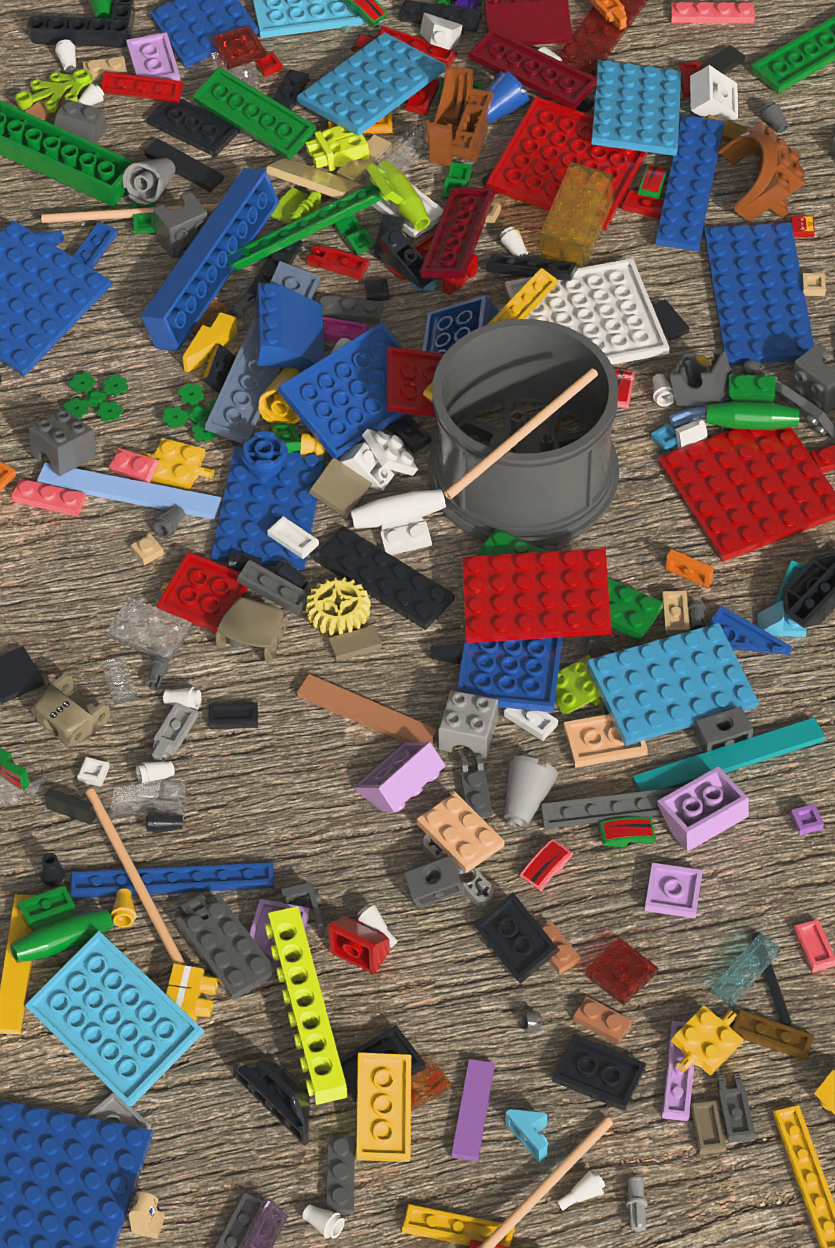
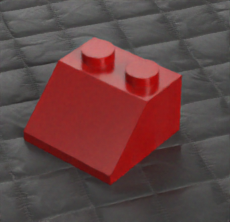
[328,917,390,975]

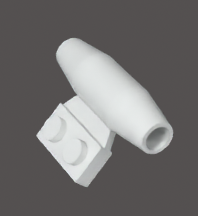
[350,489,446,555]

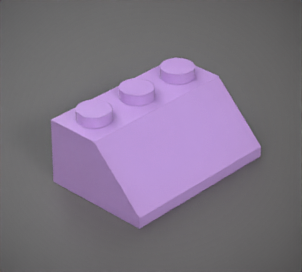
[354,742,445,813]
[657,766,749,852]

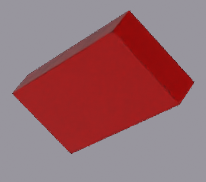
[679,62,701,98]

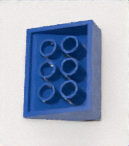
[255,283,325,369]
[422,295,499,353]

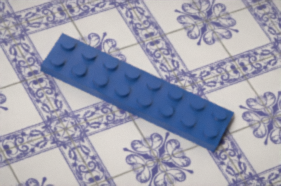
[656,115,725,251]

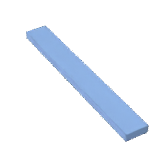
[38,463,222,520]

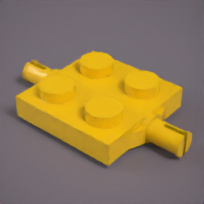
[139,438,214,491]
[671,1006,744,1076]

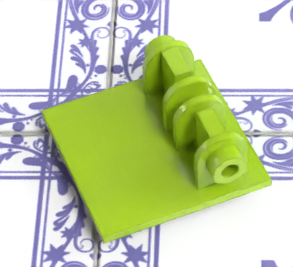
[270,187,324,224]
[556,655,602,717]

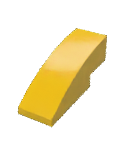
[183,312,238,372]

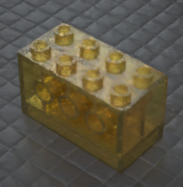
[539,162,614,268]

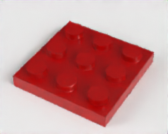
[386,346,445,417]
[157,552,249,633]

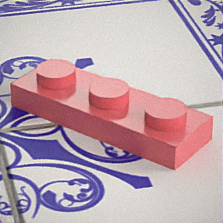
[11,478,86,517]

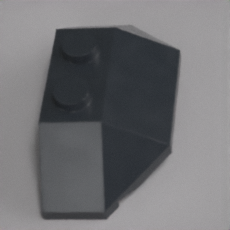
[782,552,835,628]
[233,1059,311,1146]

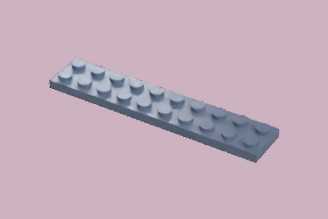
[204,261,321,444]

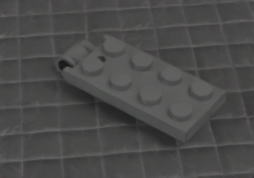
[175,892,277,1000]

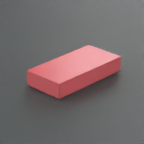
[793,919,835,973]

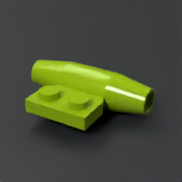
[366,160,430,231]

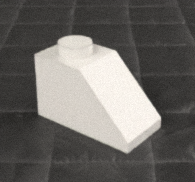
[420,13,462,50]

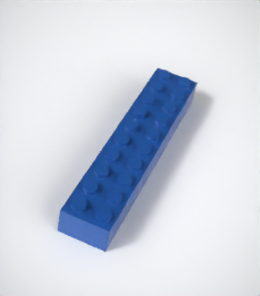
[141,168,279,351]

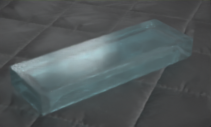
[711,934,781,1007]

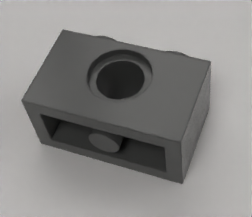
[695,706,753,753]
[404,855,466,908]

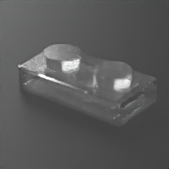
[101,656,137,705]

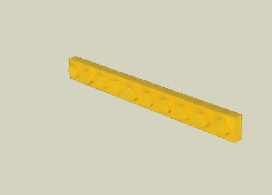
[423,268,559,401]

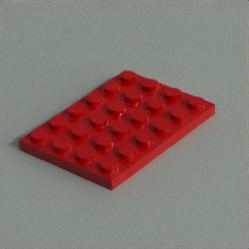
[462,548,612,643]

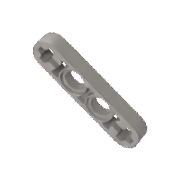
[423,834,494,907]

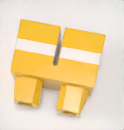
[166,963,218,1022]

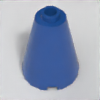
[485,70,529,124]

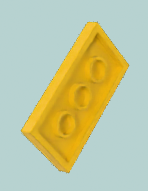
[356,1053,411,1162]

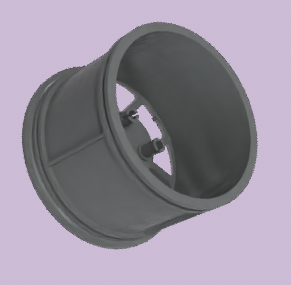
[428,319,619,547]

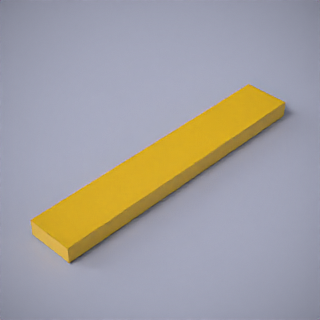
[0,894,36,1034]
[773,1105,835,1248]

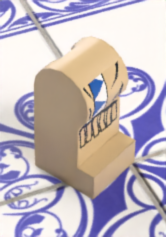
[129,1192,165,1239]

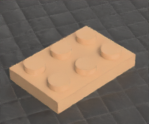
[564,714,648,768]
[417,792,504,873]

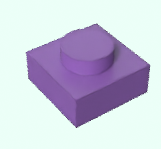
[791,804,824,836]

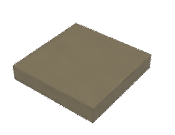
[309,458,372,519]

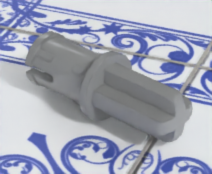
[626,1177,648,1232]

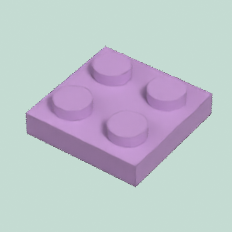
[645,863,703,918]

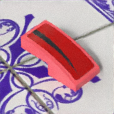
[614,369,635,408]
[519,839,573,892]

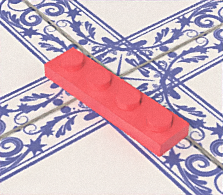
[671,2,755,23]

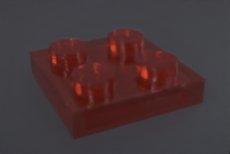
[211,25,266,70]
[585,937,658,1006]

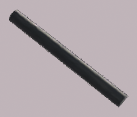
[751,932,792,1025]

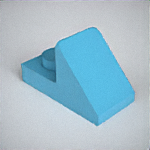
[757,601,807,637]
[505,1109,548,1163]

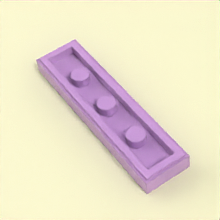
[662,1021,694,1121]

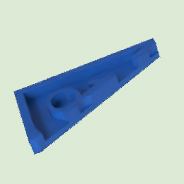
[707,606,792,655]

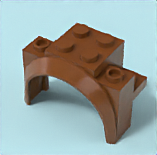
[424,66,493,166]
[718,122,806,222]

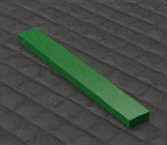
[227,183,383,273]

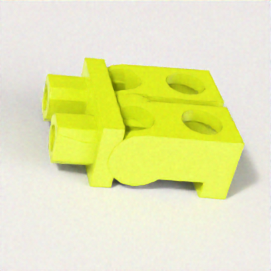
[305,126,370,171]

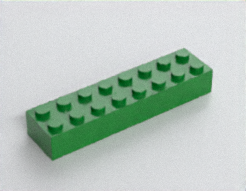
[0,101,135,207]

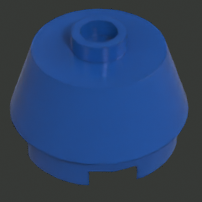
[241,431,288,478]

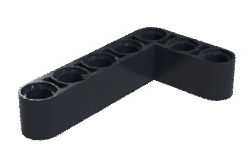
[28,0,135,47]

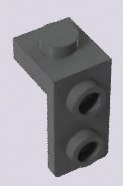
[281,882,328,938]

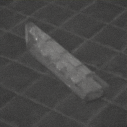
[361,121,428,181]

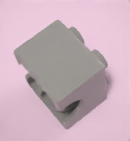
[439,690,498,759]

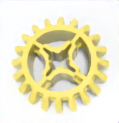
[306,577,370,637]

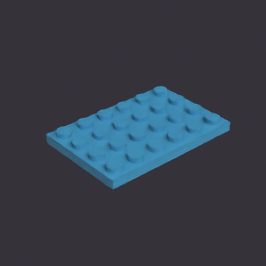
[297,32,446,136]
[591,60,681,156]
[586,623,759,746]

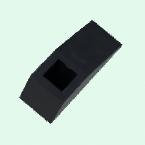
[373,226,436,289]

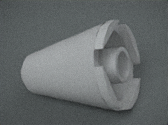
[123,158,175,205]
[504,756,558,828]

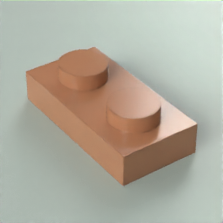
[541,920,580,975]
[573,996,632,1045]

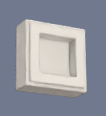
[77,757,110,787]

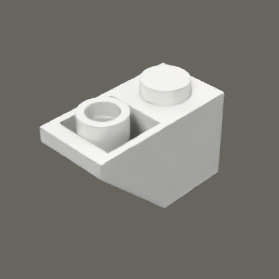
[339,442,394,491]

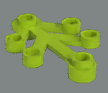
[15,69,93,113]

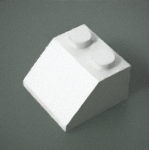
[690,65,738,120]

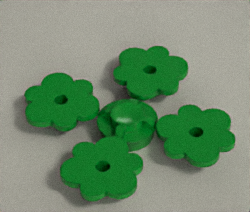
[64,372,128,422]
[162,383,218,443]

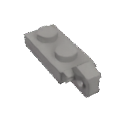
[152,703,199,762]

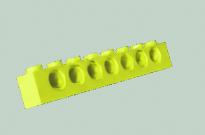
[265,906,347,1105]

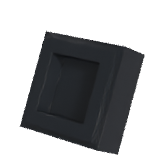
[365,279,389,301]

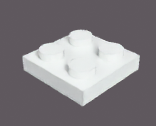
[362,429,418,476]

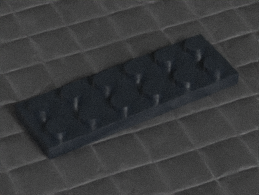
[314,526,455,630]

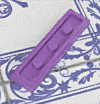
[452,1059,495,1162]

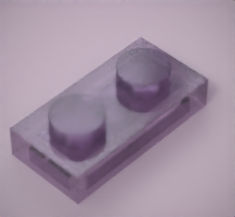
[240,1201,289,1248]

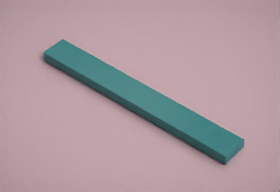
[633,717,825,792]

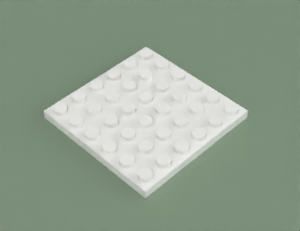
[505,258,669,364]

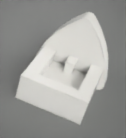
[675,418,707,449]

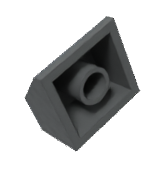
[54,99,107,144]

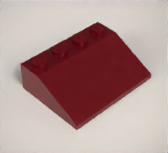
[484,0,572,45]

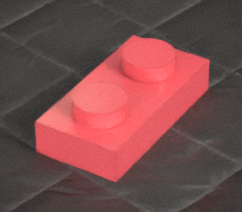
[109,448,159,483]

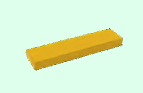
[402,1204,515,1247]

